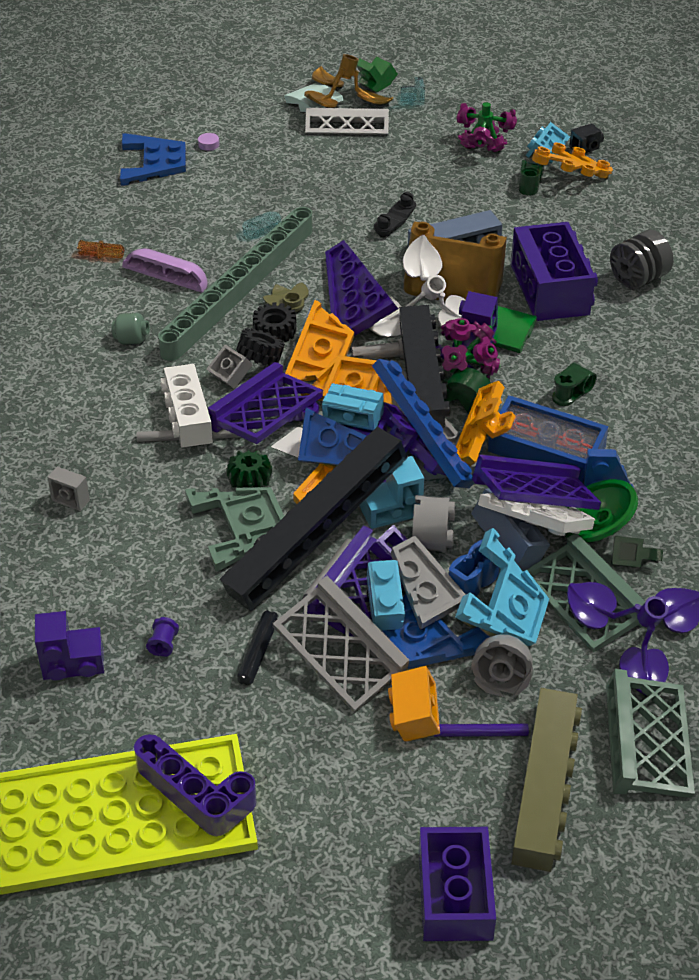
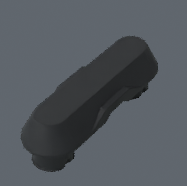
[374,192,416,237]

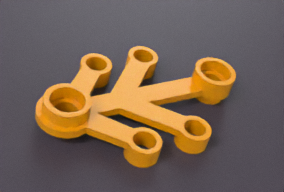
[532,142,613,178]

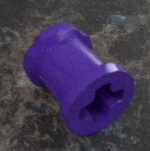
[146,617,179,657]

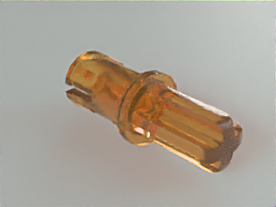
[78,240,125,259]

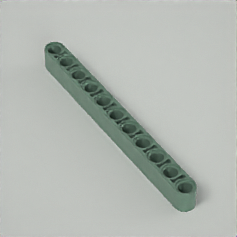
[158,207,313,361]

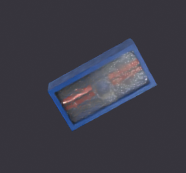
[488,395,608,482]

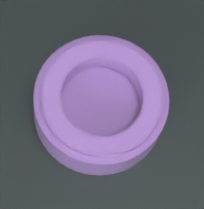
[198,133,219,151]

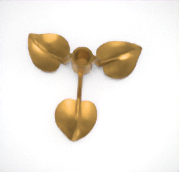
[304,54,393,107]

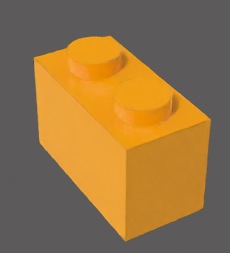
[388,666,440,741]

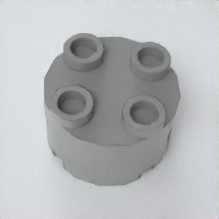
[412,495,455,553]

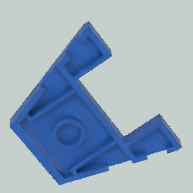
[120,133,186,186]
[382,595,490,669]

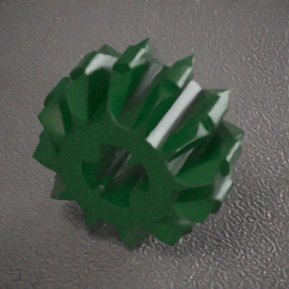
[226,449,272,488]

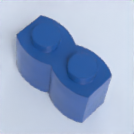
[449,539,500,597]

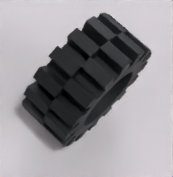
[253,302,297,342]
[236,328,285,366]

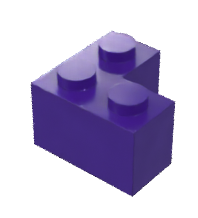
[452,291,498,354]
[35,611,104,680]

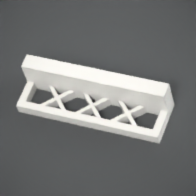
[305,108,389,135]

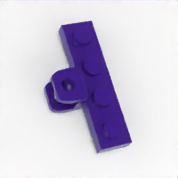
[380,402,446,476]

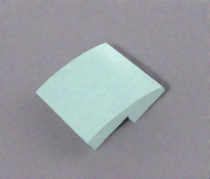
[285,83,343,112]

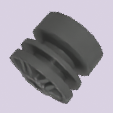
[610,229,674,290]

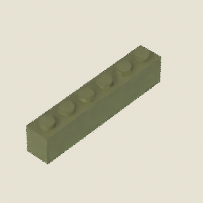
[511,688,582,872]

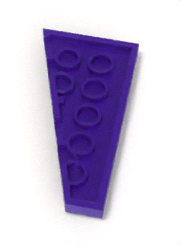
[325,240,399,337]

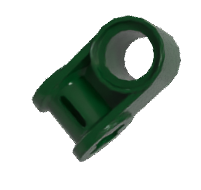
[519,160,544,196]
[552,363,597,406]

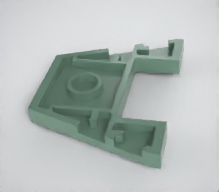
[185,487,284,572]

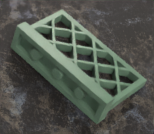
[527,534,645,653]
[606,669,695,798]

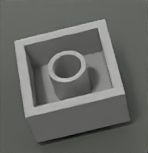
[206,345,253,389]
[47,467,90,511]

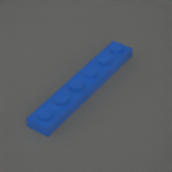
[372,359,475,489]

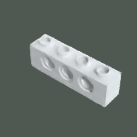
[160,364,213,448]

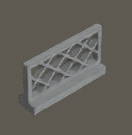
[273,576,409,713]

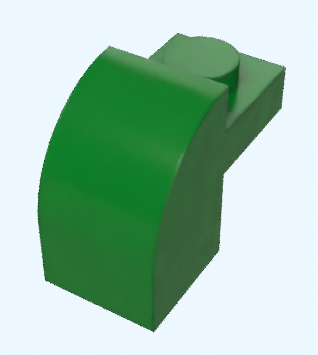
[357,56,398,92]

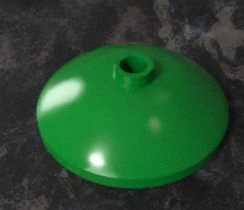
[564,479,638,543]

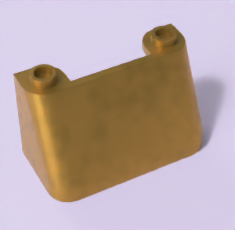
[403,221,507,301]

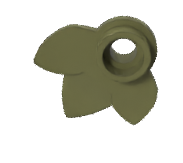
[263,282,309,312]

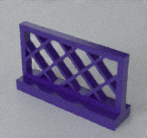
[208,362,323,444]
[472,454,601,510]
[303,525,404,637]

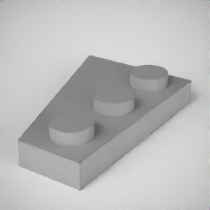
[391,536,466,630]

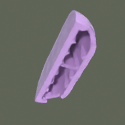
[122,248,208,293]

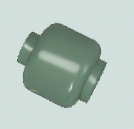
[112,312,150,345]

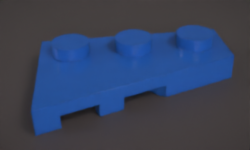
[298,408,366,466]

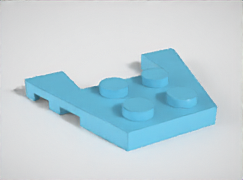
[455,528,549,646]

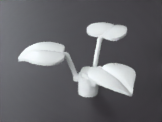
[370,235,465,337]

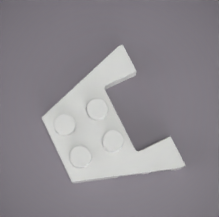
[478,493,595,536]

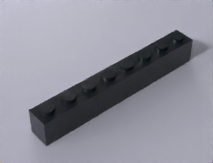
[220,426,408,612]

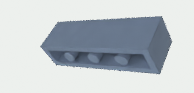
[407,210,502,248]

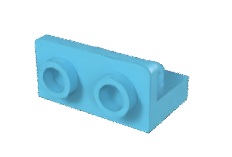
[525,122,570,163]

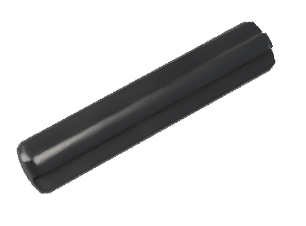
[237,610,278,685]

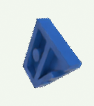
[582,449,634,488]

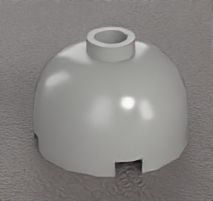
[471,634,533,697]

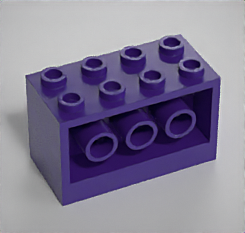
[510,222,598,321]

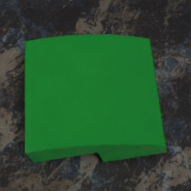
[492,306,537,353]

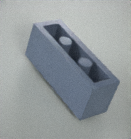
[471,489,550,571]

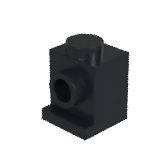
[569,123,604,153]

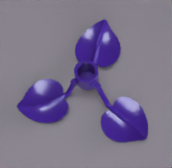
[567,582,699,696]

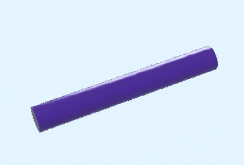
[434,723,529,737]

